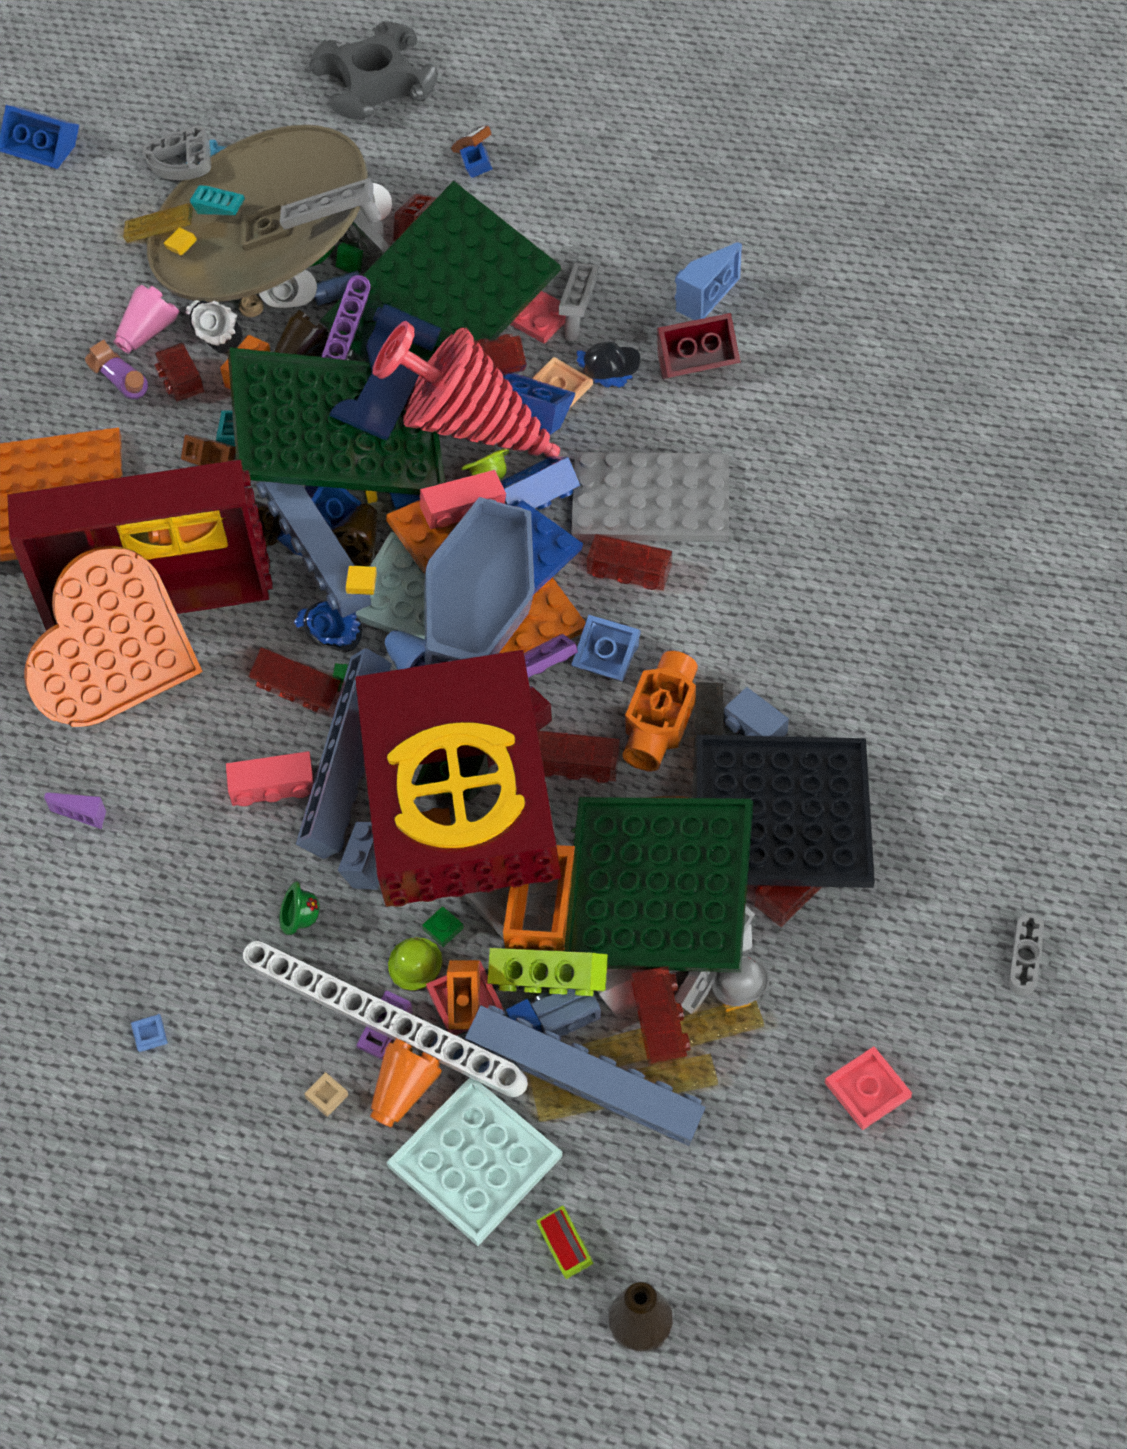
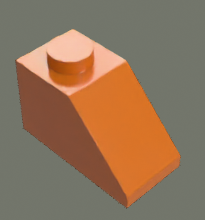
[447,960,480,1029]

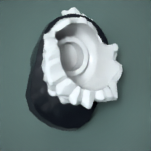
[186,300,243,354]

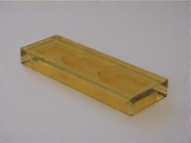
[123,203,193,243]

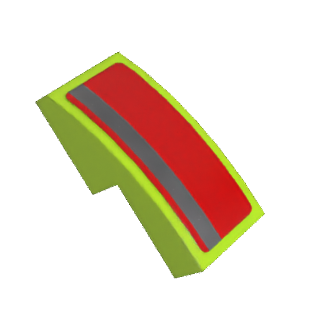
[536,1205,594,1279]

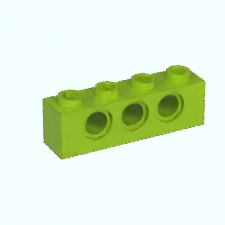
[487,948,608,996]

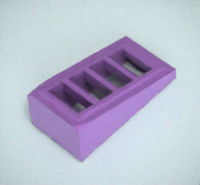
[44,792,106,829]
[356,990,413,1060]

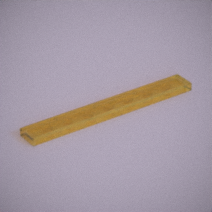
[527,1000,764,1091]

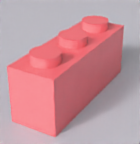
[420,470,506,530]
[226,751,314,806]

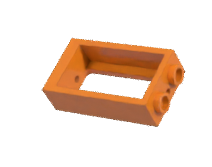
[503,845,575,951]

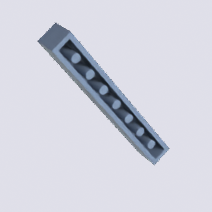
[256,481,372,618]
[296,648,392,859]
[465,1005,706,1146]

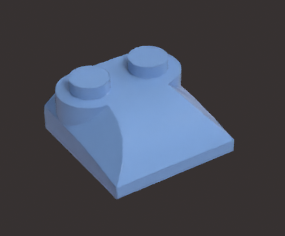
[571,614,641,682]

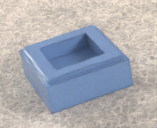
[131,1014,168,1052]

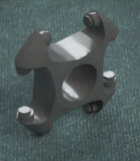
[309,21,438,120]

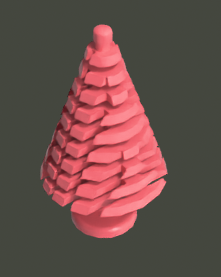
[373,321,560,457]

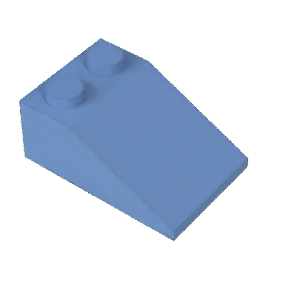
[675,242,742,320]

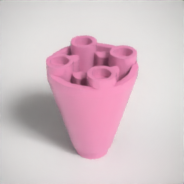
[114,285,180,354]

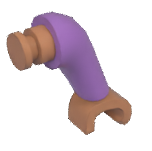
[85,339,148,400]

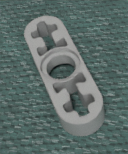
[1009,913,1044,996]

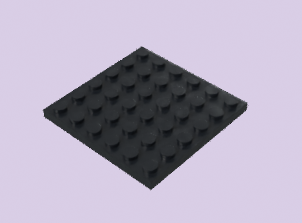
[696,735,875,888]

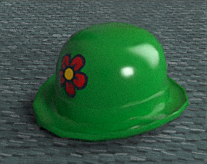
[279,881,320,935]

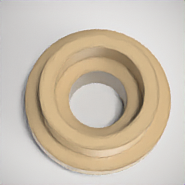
[239,295,264,317]

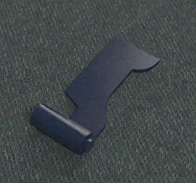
[329,304,441,441]

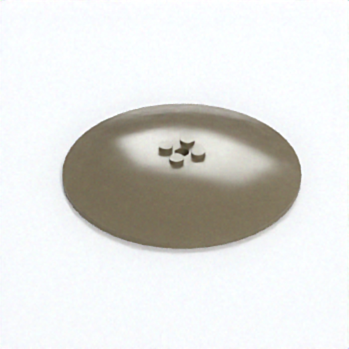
[147,125,368,302]

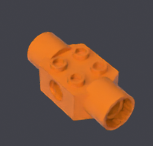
[622,651,698,772]

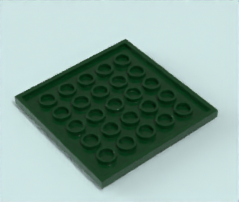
[564,797,753,973]

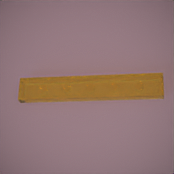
[533,1053,718,1122]

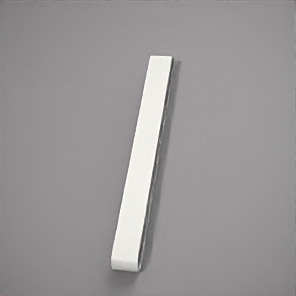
[243,941,528,1097]

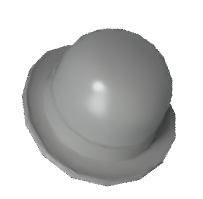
[712,956,769,1007]

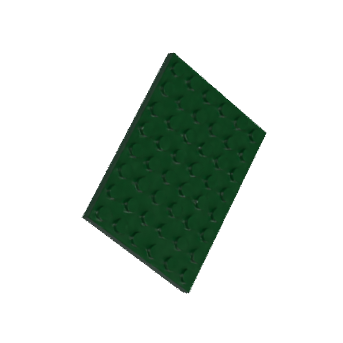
[319,180,562,363]
[228,347,445,495]

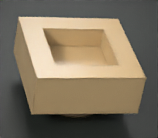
[304,1072,348,1117]

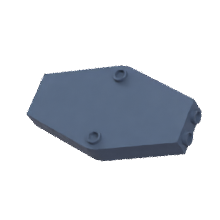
[424,497,535,665]

